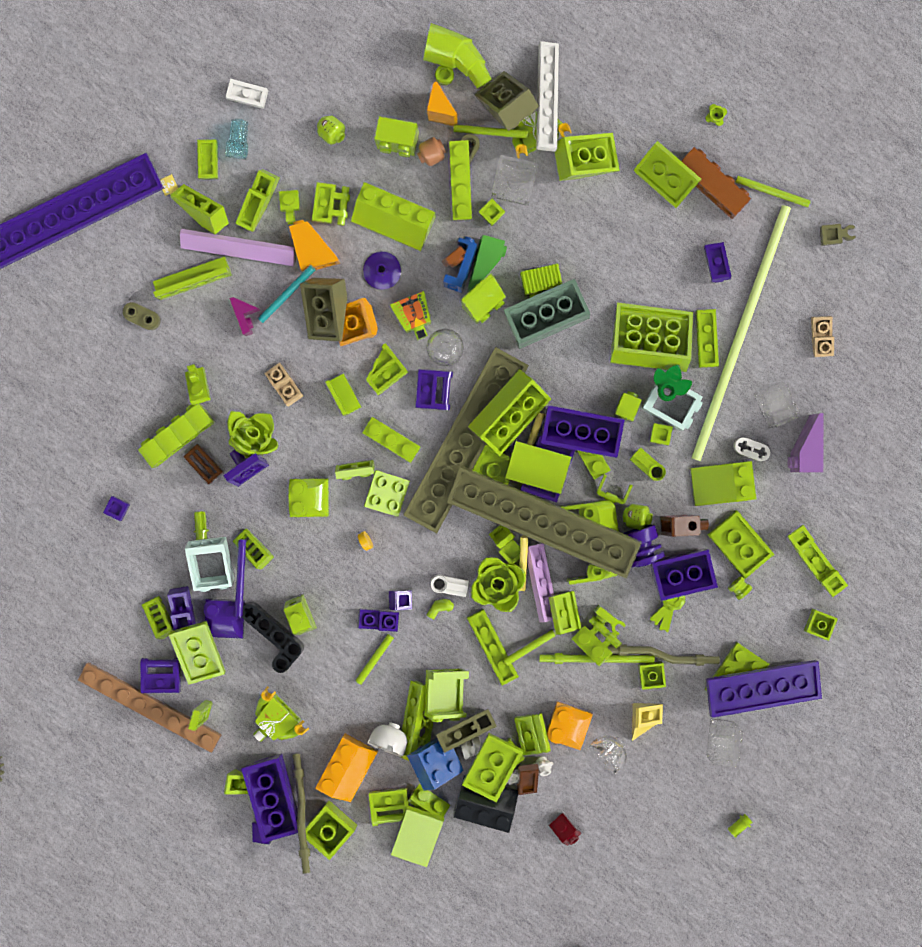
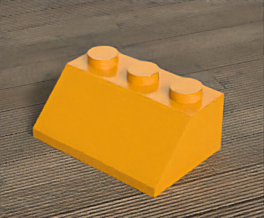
[315,733,378,802]

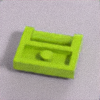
[368,788,409,826]

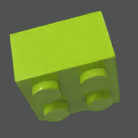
[375,116,419,157]
[305,800,357,860]

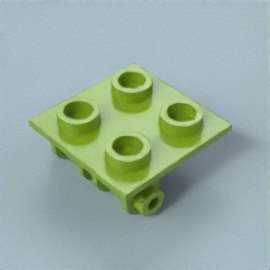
[364,470,410,517]

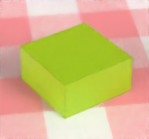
[804,609,838,641]
[638,661,666,690]

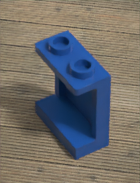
[443,236,477,293]

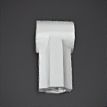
[430,574,469,597]

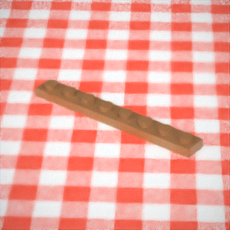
[78,662,222,753]

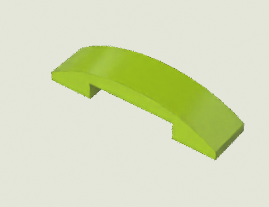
[787,525,848,597]

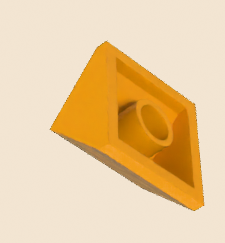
[427,81,458,126]

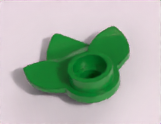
[654,365,692,401]

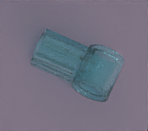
[225,119,249,159]

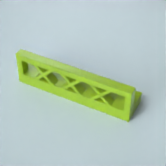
[153,256,232,300]
[401,681,433,761]

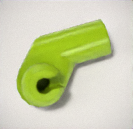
[426,599,454,620]

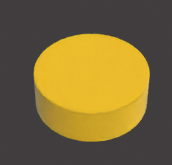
[357,531,373,551]

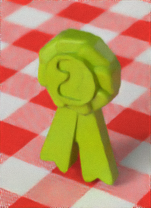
[650,596,686,633]

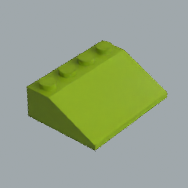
[610,302,693,372]

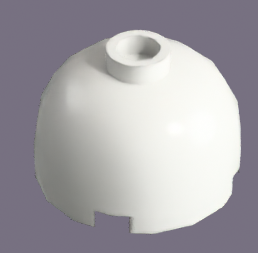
[367,722,407,757]

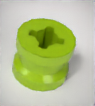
[728,576,753,600]

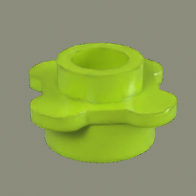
[705,104,727,126]

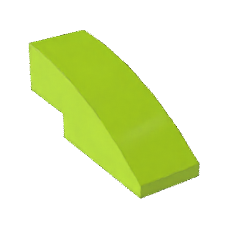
[235,169,280,232]

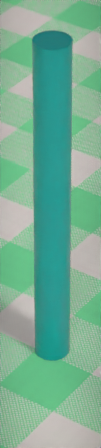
[258,265,315,323]

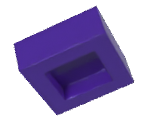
[103,496,130,521]

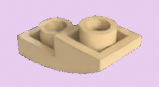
[811,316,834,357]
[264,363,303,407]

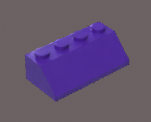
[541,405,625,458]
[241,753,298,843]

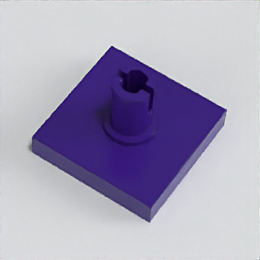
[223,450,269,487]

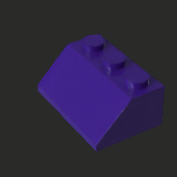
[650,548,718,601]

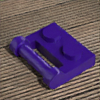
[415,369,453,411]
[140,658,181,693]

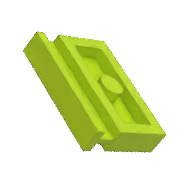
[548,591,581,635]
[514,713,551,756]

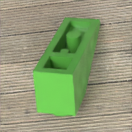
[467,235,507,293]

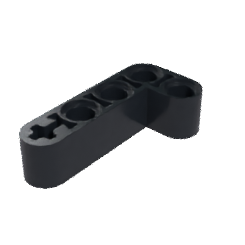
[242,602,304,673]

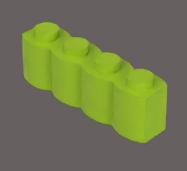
[138,403,215,468]

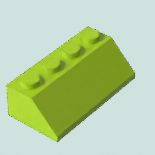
[351,182,436,251]
[468,369,551,456]

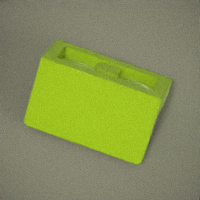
[325,373,362,416]

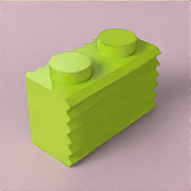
[520,264,563,298]

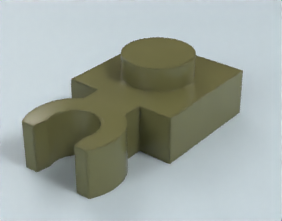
[820,224,856,246]

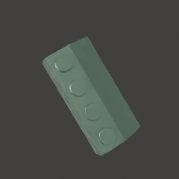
[504,279,590,349]

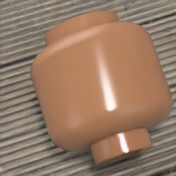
[417,137,447,166]

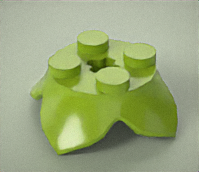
[227,411,278,459]
[471,557,526,612]

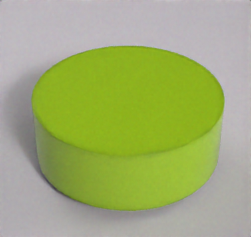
[435,65,454,86]

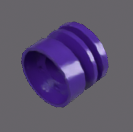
[622,524,665,568]

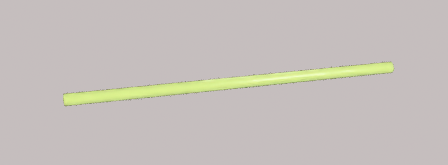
[691,205,791,461]

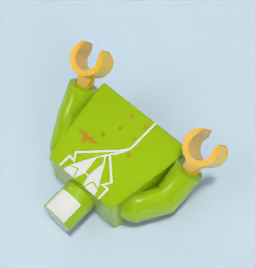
[512,111,572,159]
[253,686,309,742]

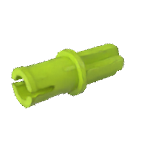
[193,511,209,540]

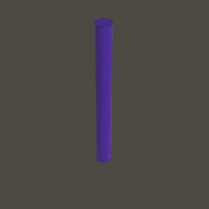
[234,539,246,617]

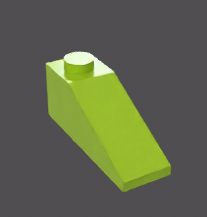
[170,184,229,235]

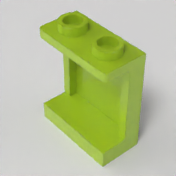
[424,668,469,722]

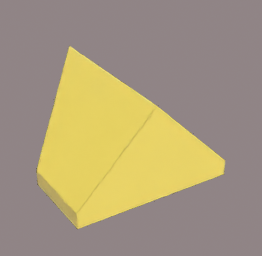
[632,703,663,741]

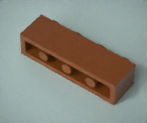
[682,147,751,219]

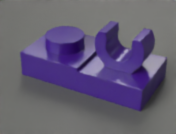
[704,242,732,283]

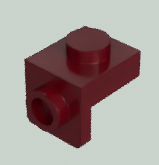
[548,813,581,846]

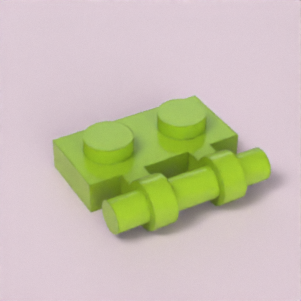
[312,182,350,226]
[572,616,621,667]

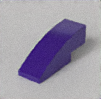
[167,586,196,630]

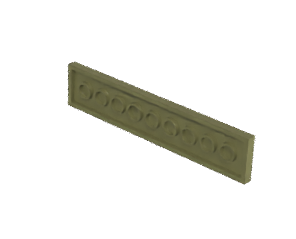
[404,347,529,534]
[447,466,642,579]

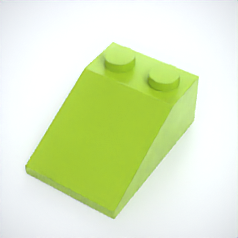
[554,133,620,181]
[461,274,506,324]
[690,461,757,506]

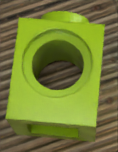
[614,391,642,422]

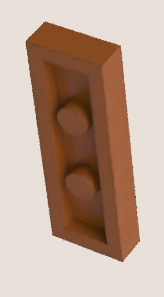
[441,246,466,267]

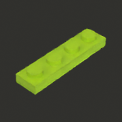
[449,140,472,220]

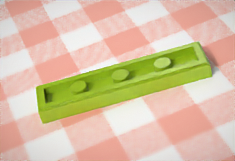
[467,609,519,686]

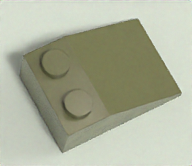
[474,71,539,131]
[300,277,347,342]

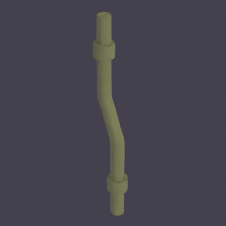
[608,644,720,666]
[292,754,311,874]

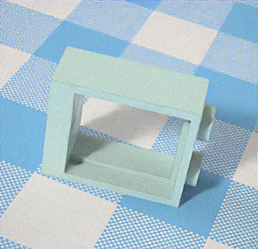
[641,384,703,431]
[185,537,234,592]

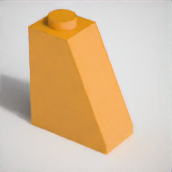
[289,220,340,272]

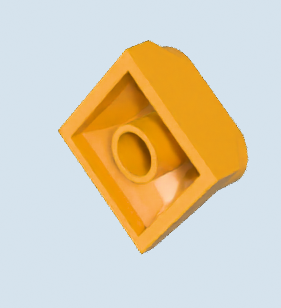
[339,298,378,347]
[546,701,593,750]

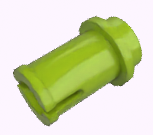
[727,814,753,838]

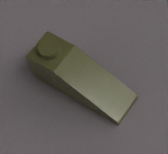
[436,709,497,753]

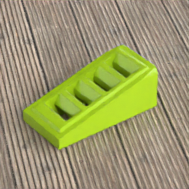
[233,528,274,570]
[142,596,174,640]

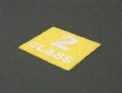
[161,174,178,196]

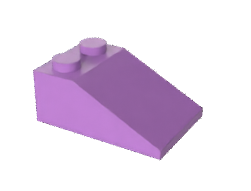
[787,413,824,472]

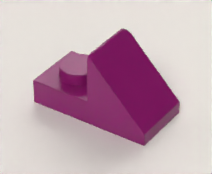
[229,297,260,336]

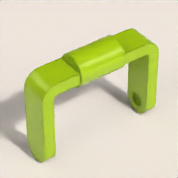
[597,474,633,504]

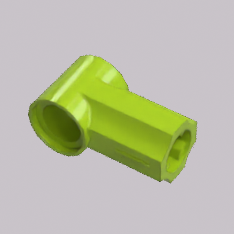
[629,447,666,481]

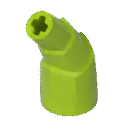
[423,23,492,89]

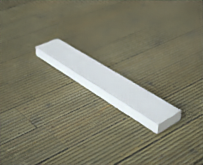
[536,41,559,152]

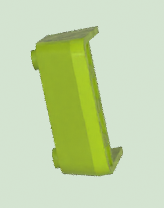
[558,500,619,585]

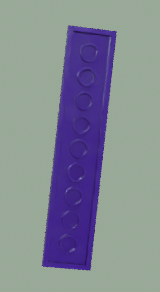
[0,153,165,269]

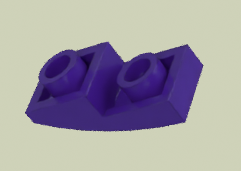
[358,609,399,632]

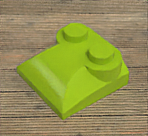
[288,479,329,517]

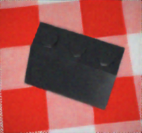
[453,775,518,833]

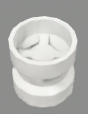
[461,736,482,760]

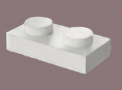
[226,79,268,109]

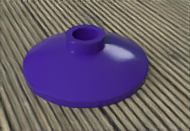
[363,252,401,290]

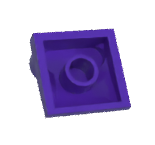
[204,599,245,639]

